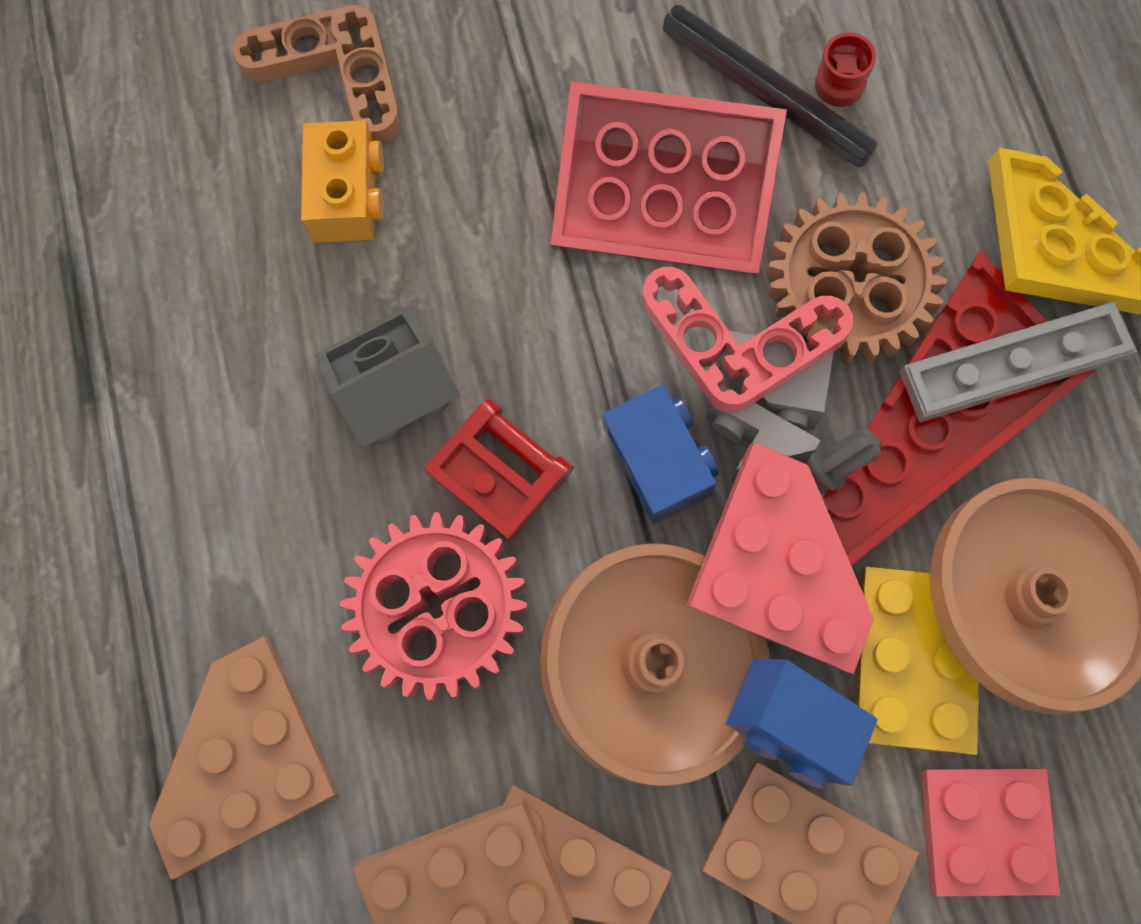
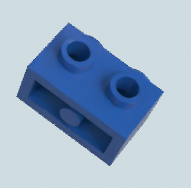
[602,384,719,525]
[725,659,878,789]

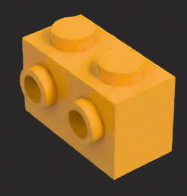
[301,120,384,243]

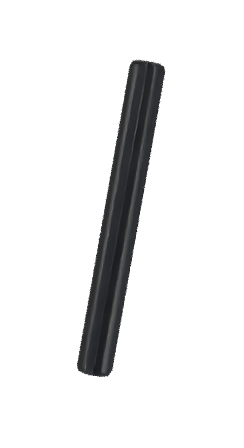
[663,4,878,167]

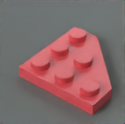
[686,442,874,674]

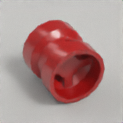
[814,32,876,107]

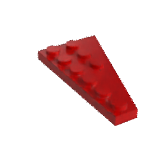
[822,251,1095,566]

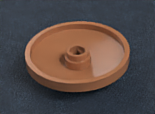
[930,478,1141,715]
[540,544,770,786]

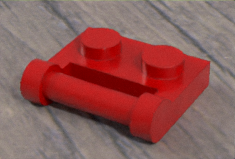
[423,398,574,543]

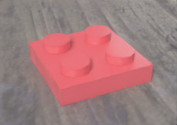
[920,768,1060,896]

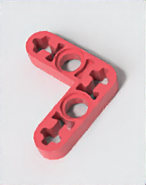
[642,267,853,413]

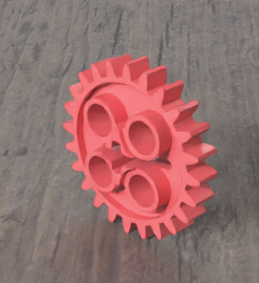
[340,512,528,701]

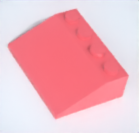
[550,81,787,274]

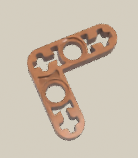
[232,5,401,144]

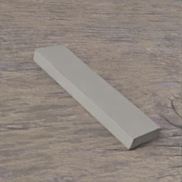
[900,302,1137,423]

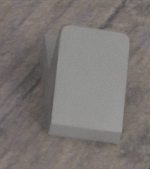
[705,384,821,481]

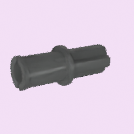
[806,427,881,494]

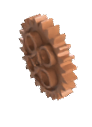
[766,192,947,364]

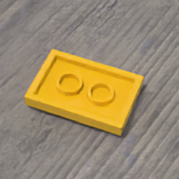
[854,567,979,755]

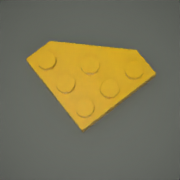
[988,147,1141,315]

